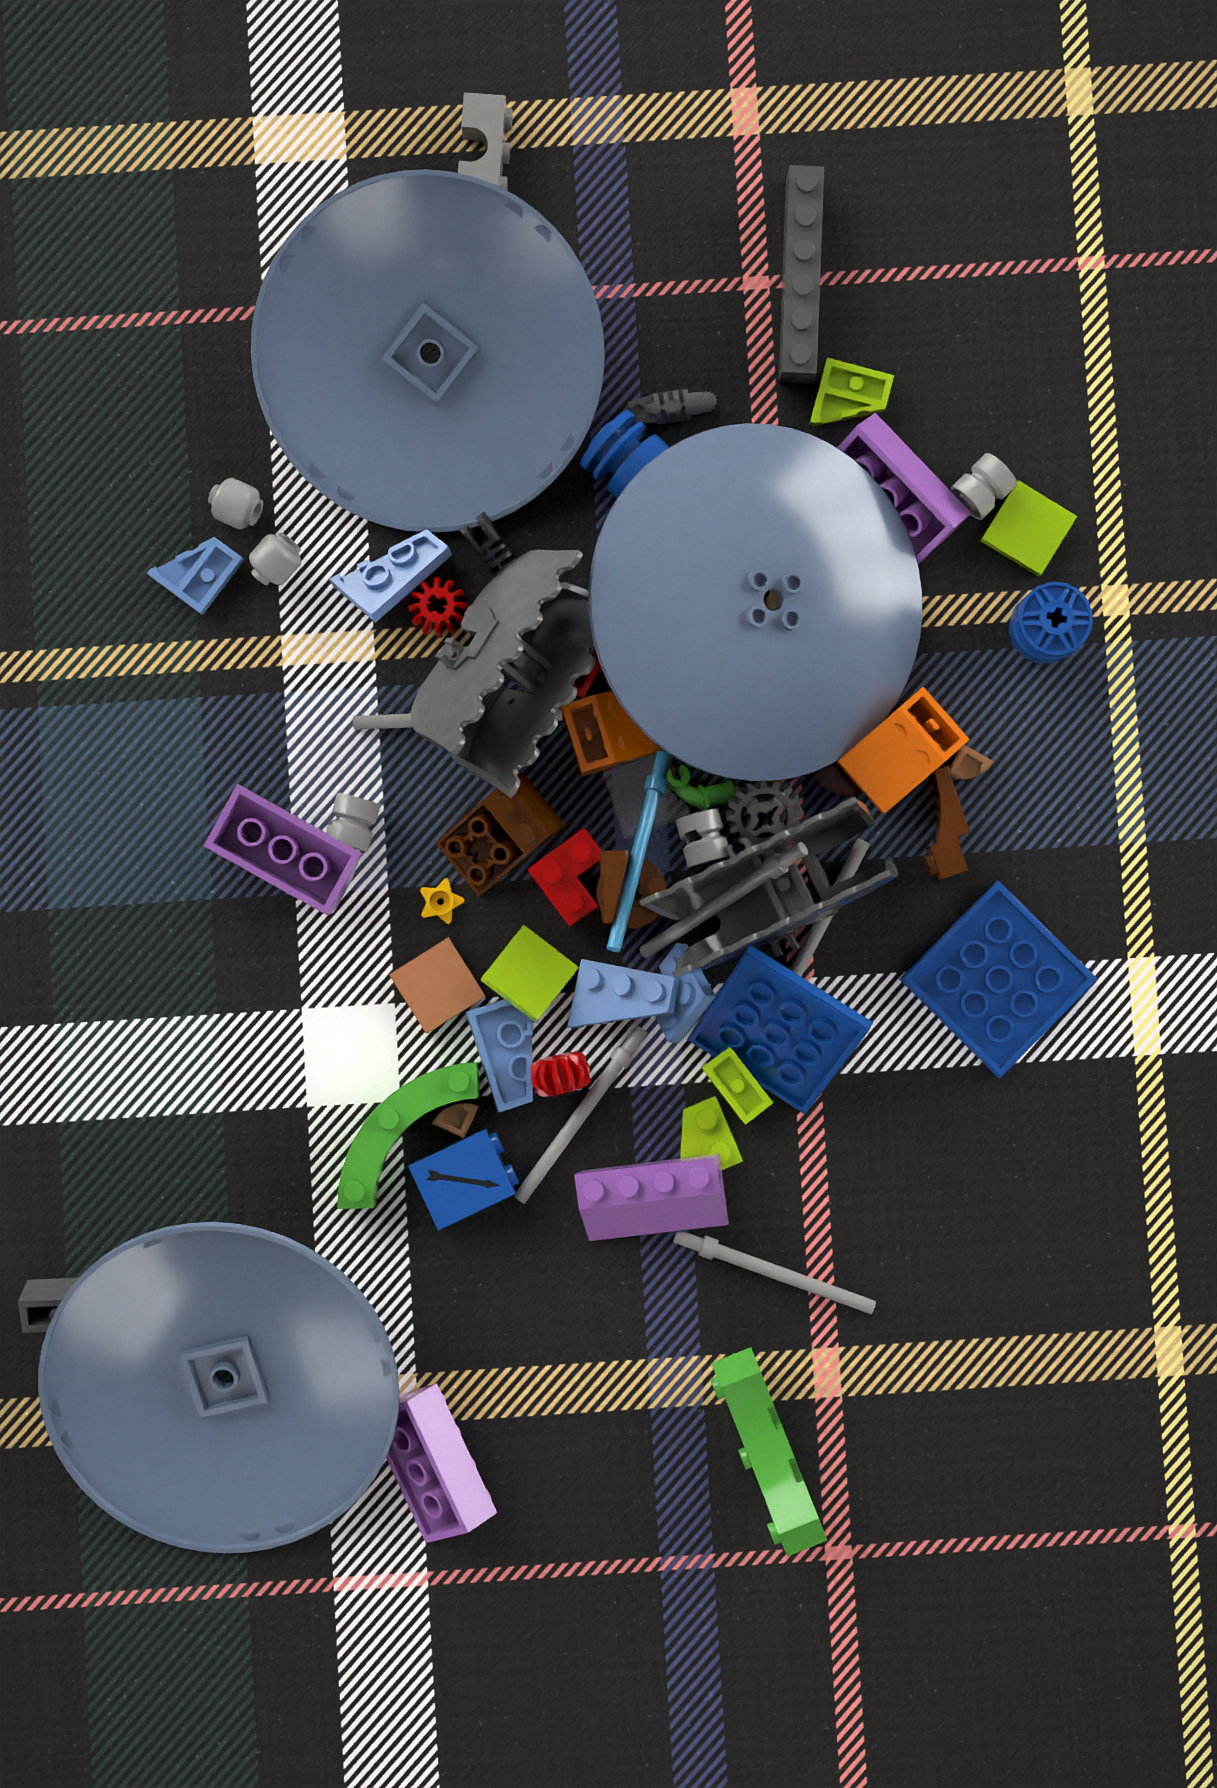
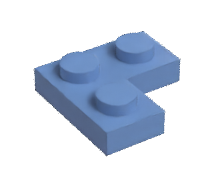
[655,943,716,1043]

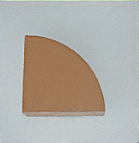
[949,745,993,780]
[432,1103,479,1138]

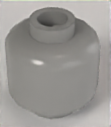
[208,478,263,530]
[249,533,301,585]

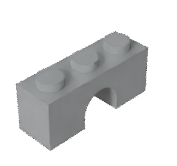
[458,93,513,191]

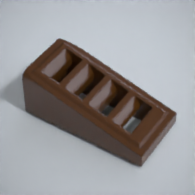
[600,850,629,924]

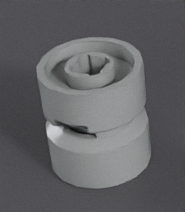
[950,453,1017,520]
[326,792,381,852]
[675,808,730,868]

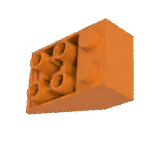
[837,687,970,814]
[561,691,665,776]

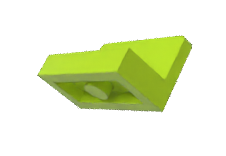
[701,1046,773,1125]

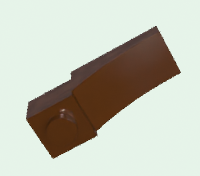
[923,766,970,881]

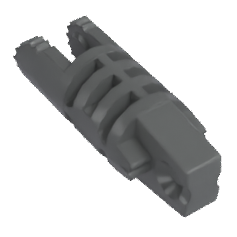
[627,389,717,425]

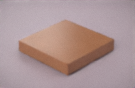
[389,937,486,1034]

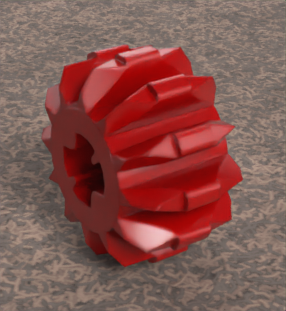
[408,577,468,638]
[530,1051,591,1097]

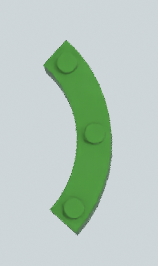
[337,1062,480,1209]
[710,1347,827,1557]

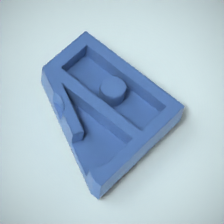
[147,537,244,615]

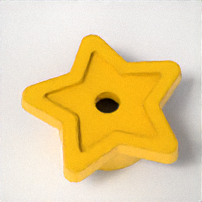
[420,878,464,924]

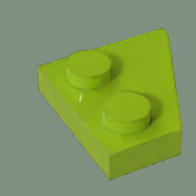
[809,358,894,426]
[680,1096,743,1170]

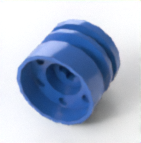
[580,410,670,498]
[1009,582,1093,664]

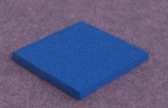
[899,880,1098,1078]
[686,945,873,1114]

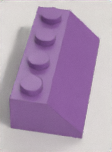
[837,413,971,564]
[204,784,362,915]
[574,1154,729,1241]
[386,1383,497,1543]

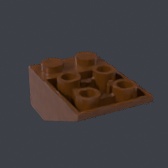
[435,772,565,897]

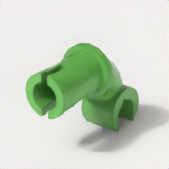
[665,765,737,812]

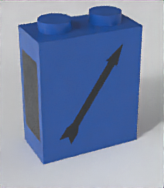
[408,1128,519,1230]

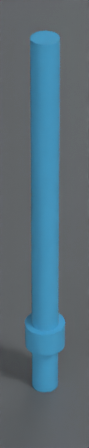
[607,751,670,952]

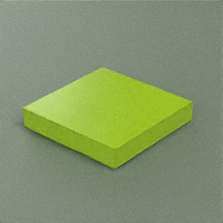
[980,480,1077,577]
[481,925,579,1023]

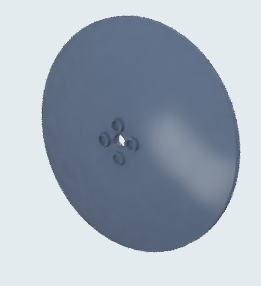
[251,169,605,532]
[588,423,922,781]
[38,1222,400,1553]

